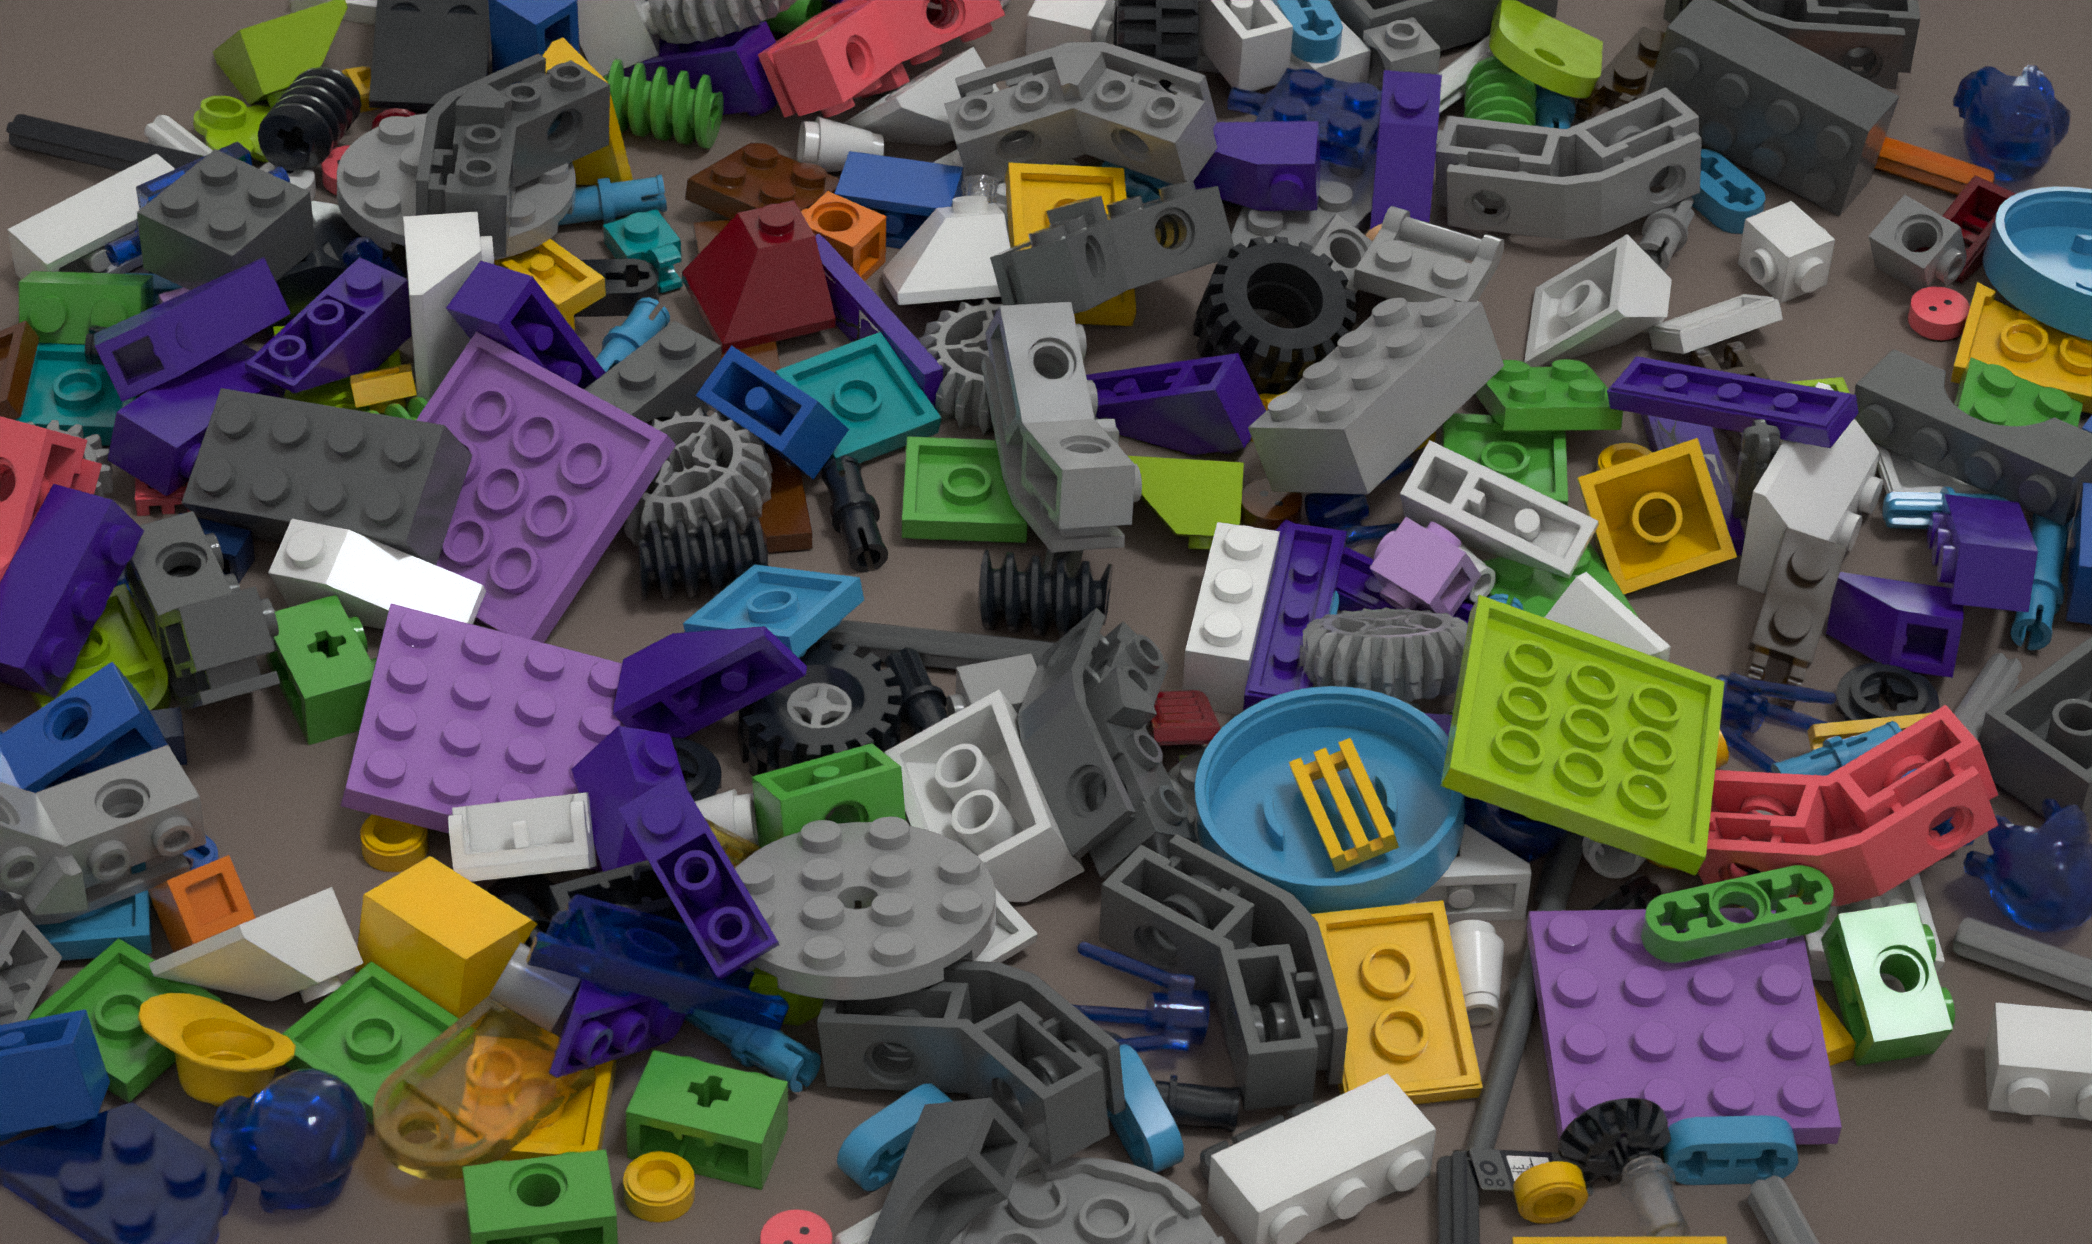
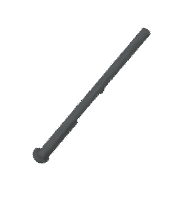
[1465,826,1584,1158]

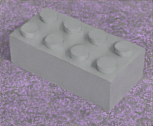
[1248,297,1504,494]

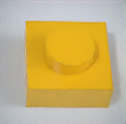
[350,363,417,413]

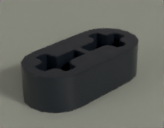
[574,259,659,317]

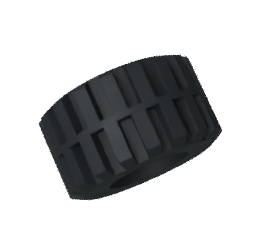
[1113,0,1198,94]
[1193,236,1357,395]

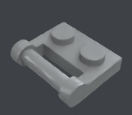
[1353,206,1504,302]

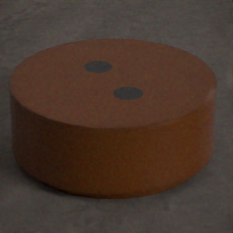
[1241,478,1303,531]

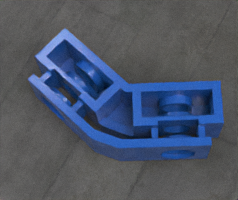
[0,662,168,793]

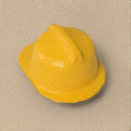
[138,993,296,1117]

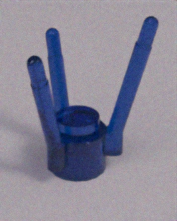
[1304,457,1422,547]
[1715,672,1837,773]
[1072,942,1210,1053]

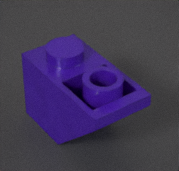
[1826,572,1963,678]

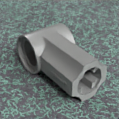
[489,942,582,1032]

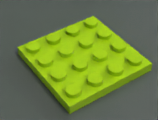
[1440,595,1725,876]

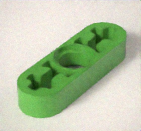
[1641,865,1834,963]

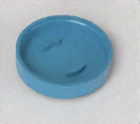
[1983,187,2092,341]
[1195,686,1465,914]

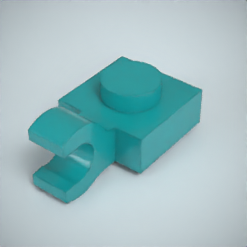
[603,209,683,293]

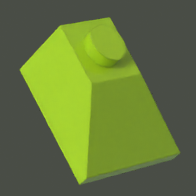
[213,0,348,108]
[1128,456,1244,550]

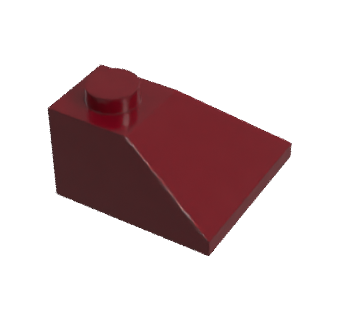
[682,200,836,354]

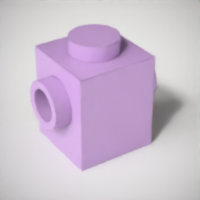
[1370,517,1482,617]

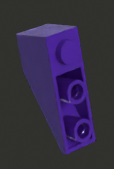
[94,257,291,402]
[245,257,412,393]
[618,774,780,981]
[549,944,692,1078]

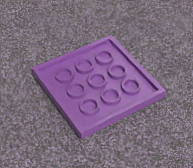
[416,331,676,643]
[341,603,626,872]
[1526,908,1842,1145]

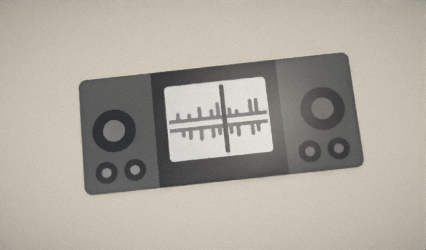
[1469,1148,1594,1195]

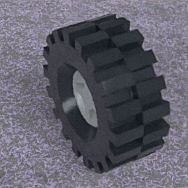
[738,640,901,776]

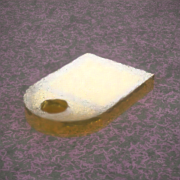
[373,996,595,1180]

